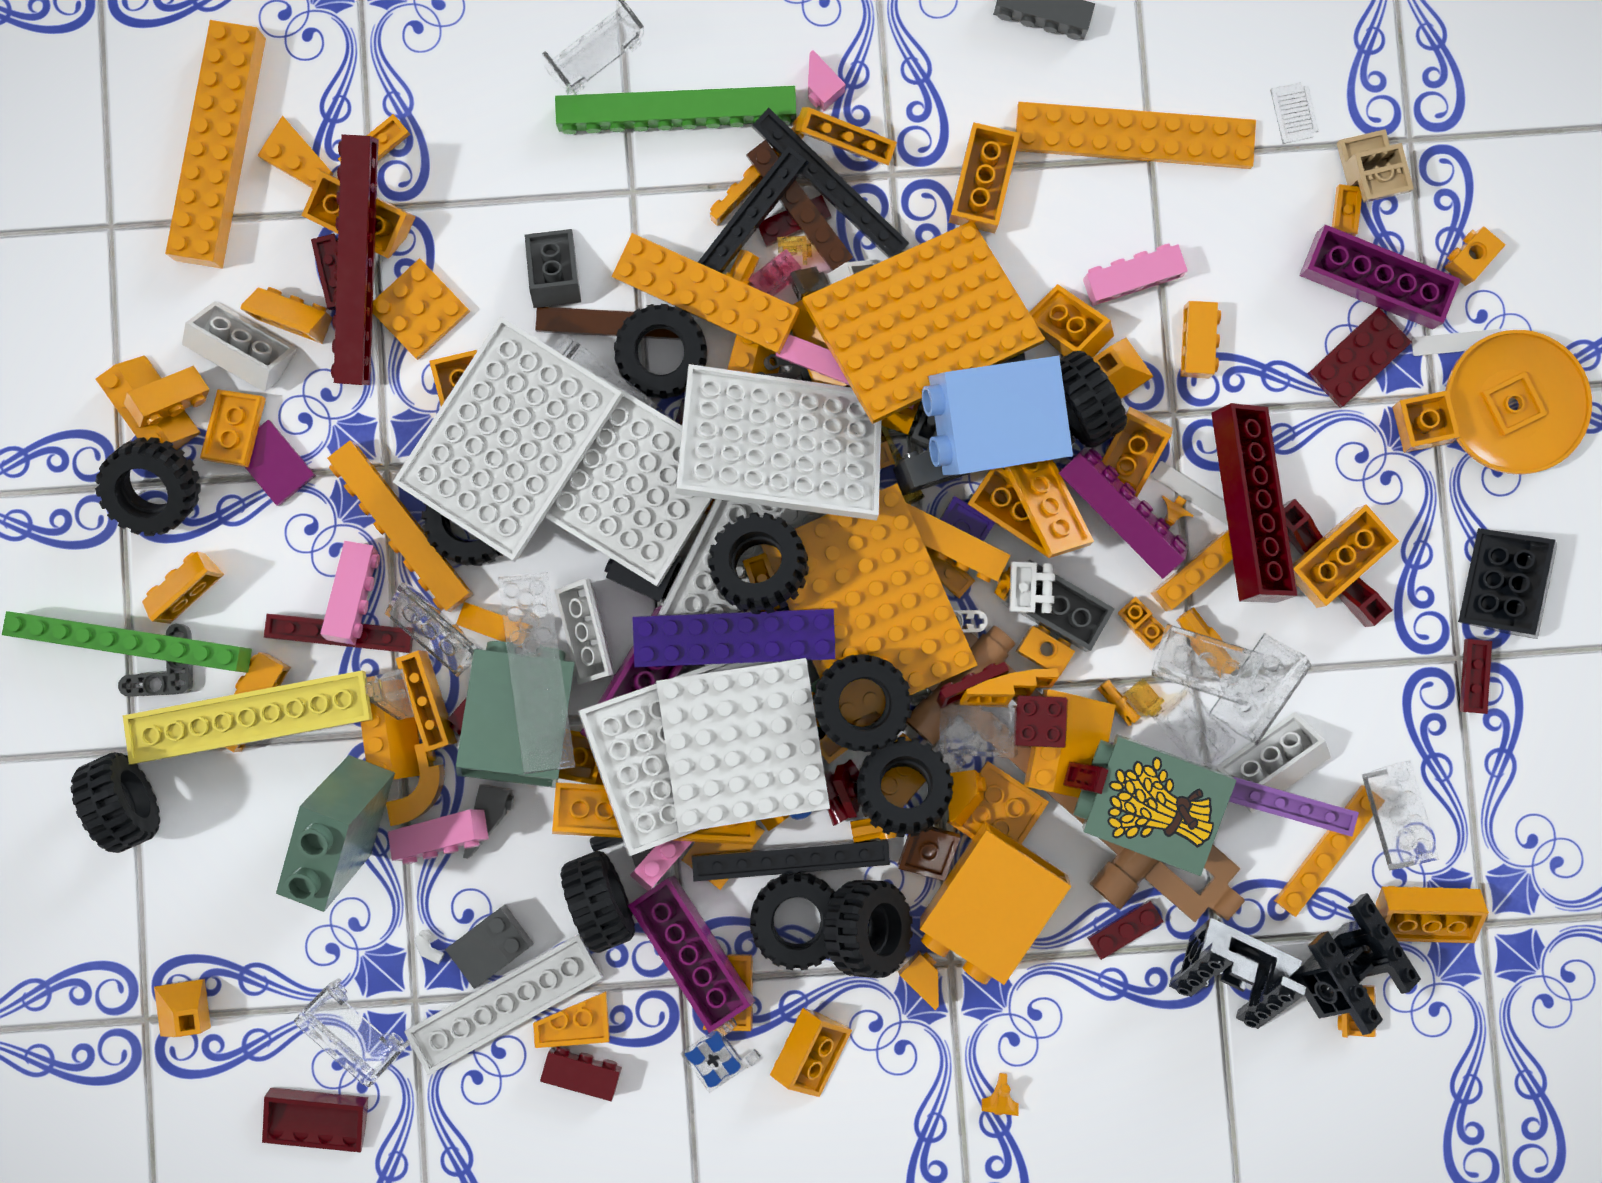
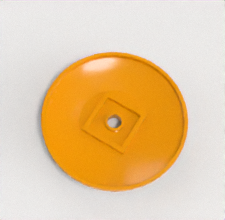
[1445,330,1592,475]

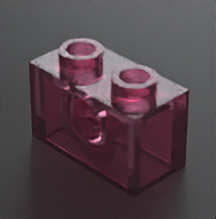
[748,249,802,296]

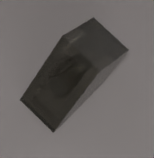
[790,266,829,301]

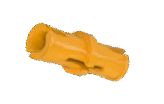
[1097,679,1141,727]

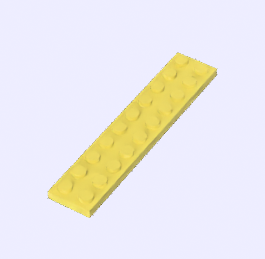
[122,670,373,764]

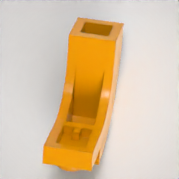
[386,743,445,826]

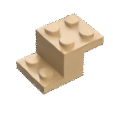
[1337,129,1414,203]

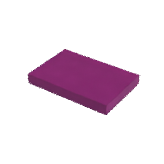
[245,420,316,506]

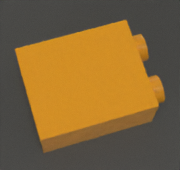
[920,821,1072,985]

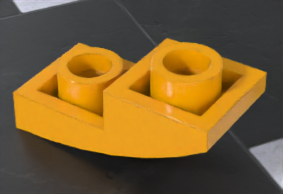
[1118,596,1169,651]

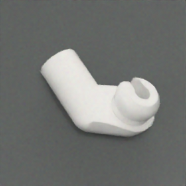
[414,930,445,965]

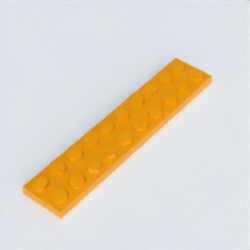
[1015,101,1256,169]

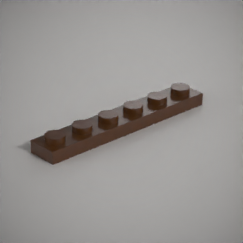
[746,140,853,271]

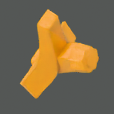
[1161,495,1194,527]
[994,566,1011,600]
[982,1073,1019,1116]

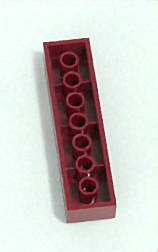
[1211,403,1297,603]

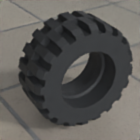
[614,304,708,399]
[1060,351,1127,448]
[95,437,201,536]
[421,503,503,566]
[708,512,809,614]
[813,654,913,752]
[856,737,954,837]
[70,752,160,853]
[560,851,635,953]
[750,873,835,970]
[823,880,913,978]

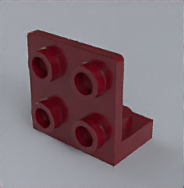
[1015,695,1068,748]

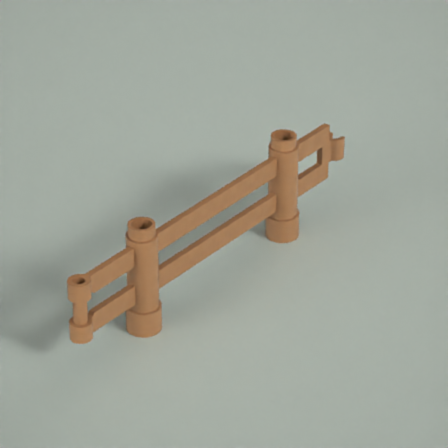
[906,625,1245,922]

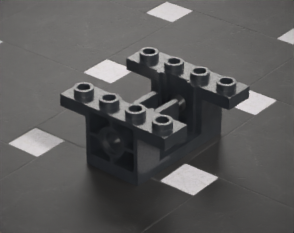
[1292,893,1421,1035]
[1169,918,1306,1029]

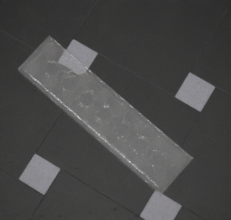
[498,571,575,774]

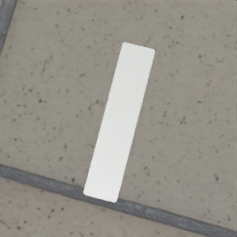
[1411,328,1501,356]
[1151,461,1228,525]

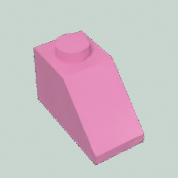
[808,50,846,111]

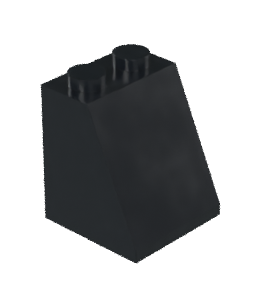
[604,556,683,604]

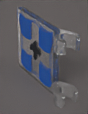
[680,1018,761,1093]

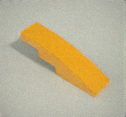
[960,668,1059,705]

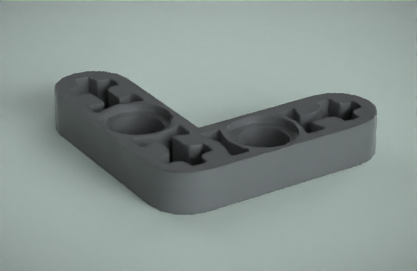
[118,623,193,697]

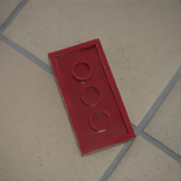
[1307,307,1412,408]

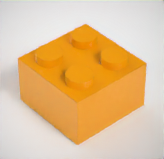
[1392,390,1460,453]

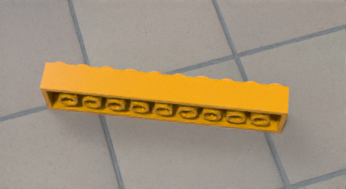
[165,20,266,269]

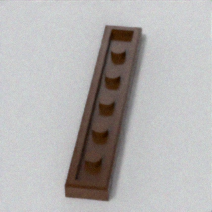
[535,307,680,340]

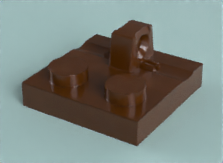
[897,827,960,881]

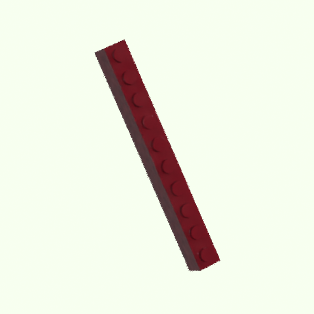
[331,134,379,385]

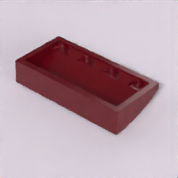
[262,1088,369,1153]

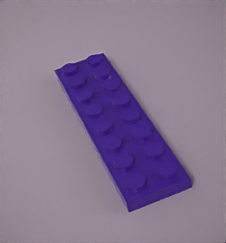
[632,609,836,667]

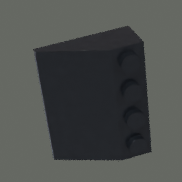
[1458,528,1557,639]

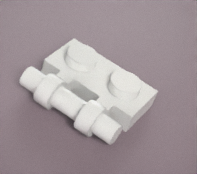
[1009,562,1055,614]

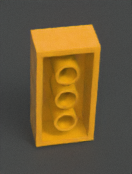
[948,122,1020,234]
[1293,504,1400,608]

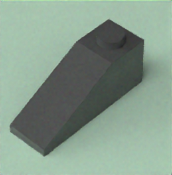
[463,784,514,859]

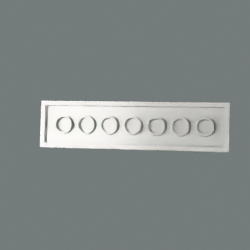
[404,934,603,1076]

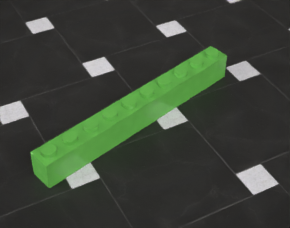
[555,86,796,134]
[2,611,252,673]

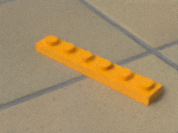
[710,116,805,226]
[1274,785,1384,917]

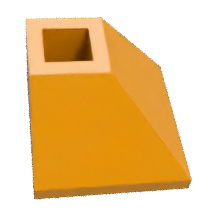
[1093,337,1154,399]
[154,979,211,1037]

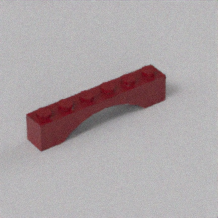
[1283,499,1393,627]

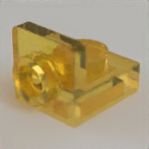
[777,236,812,265]
[1123,678,1165,717]

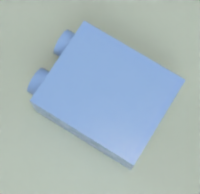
[922,355,1073,475]

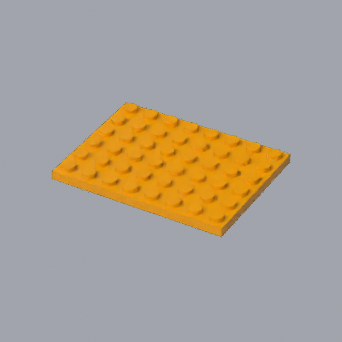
[802,222,1045,424]
[761,483,978,723]

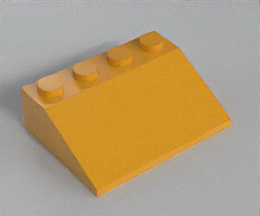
[1024,689,1116,798]

